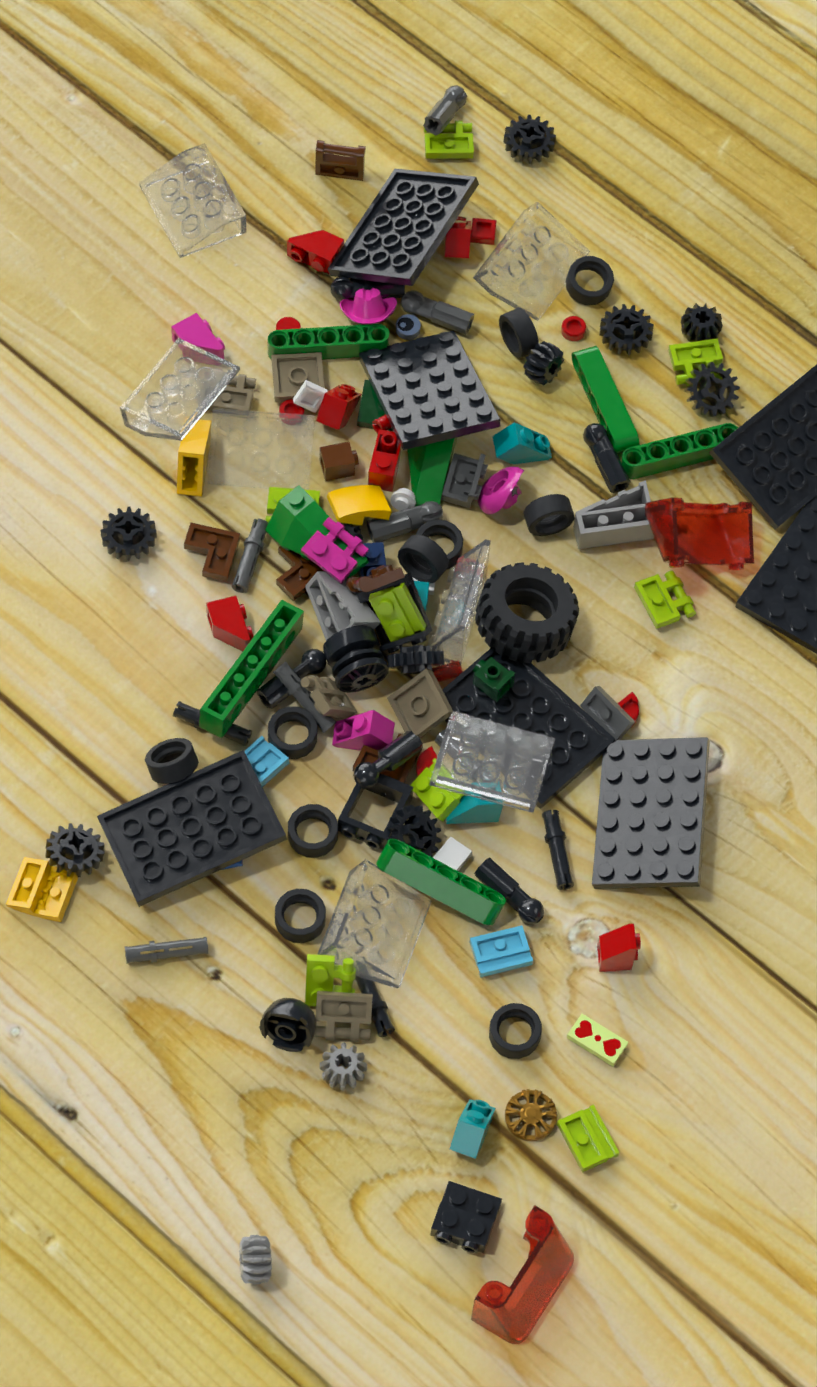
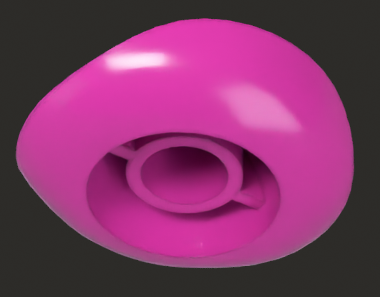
[340,288,397,325]
[478,466,524,514]

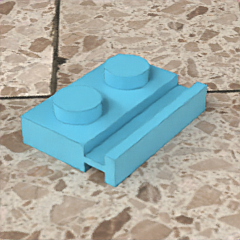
[244,736,289,787]
[469,925,533,978]

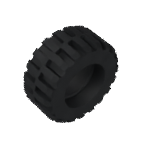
[475,562,579,663]

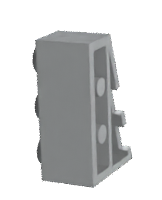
[573,480,656,549]
[305,571,380,640]

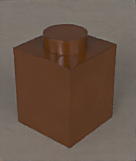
[319,441,359,481]

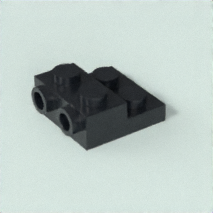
[430,1181,502,1253]

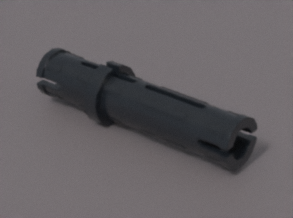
[173,701,252,746]
[542,810,574,890]
[354,958,395,1037]

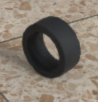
[565,256,614,305]
[499,308,539,358]
[523,494,575,536]
[416,519,463,570]
[397,535,449,584]
[268,706,317,759]
[145,738,199,784]
[288,804,338,858]
[275,888,326,943]
[489,1003,542,1059]

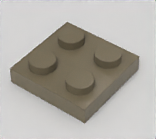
[271,352,324,402]
[387,668,454,738]

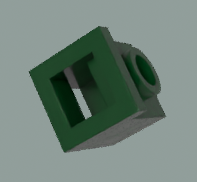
[473,657,515,702]

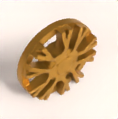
[505,1089,557,1141]

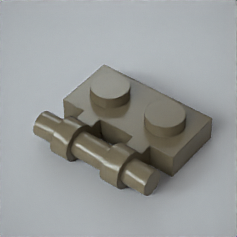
[199,370,256,416]
[301,675,357,718]
[315,991,373,1042]

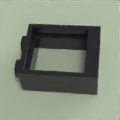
[338,773,413,849]

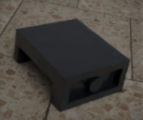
[357,573,433,653]

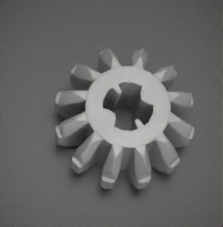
[320,1042,367,1091]
[239,1235,272,1285]

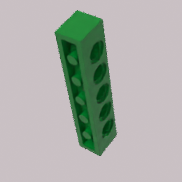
[199,600,304,739]

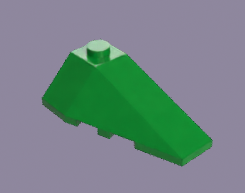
[407,438,457,507]
[265,485,369,578]

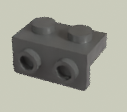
[441,453,488,508]

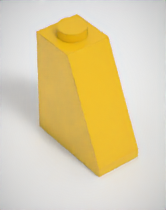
[177,418,211,497]

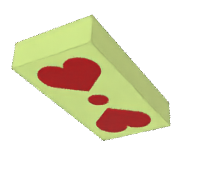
[567,1014,628,1067]

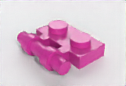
[301,517,369,584]

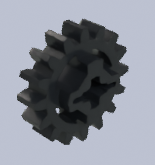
[503,115,556,164]
[599,304,654,355]
[684,362,740,417]
[100,507,157,561]
[387,645,445,674]
[386,805,442,858]
[45,823,104,877]

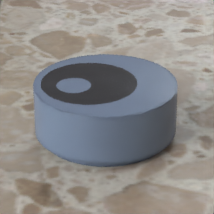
[396,314,421,340]

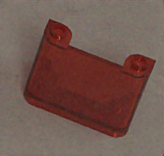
[645,497,754,570]
[471,1205,574,1344]

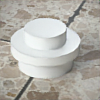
[390,488,416,511]

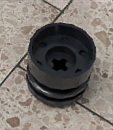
[323,625,389,693]

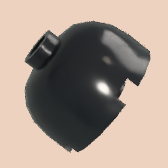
[259,998,317,1052]

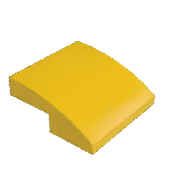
[327,485,392,525]
[6,857,78,922]

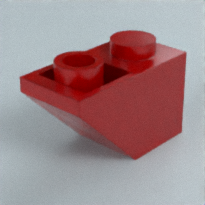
[445,216,471,258]
[287,230,344,275]
[316,384,362,430]
[368,429,402,492]
[206,596,254,652]
[597,924,641,972]

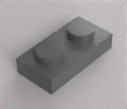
[580,686,635,740]

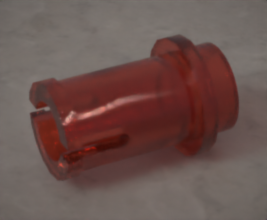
[432,659,463,682]

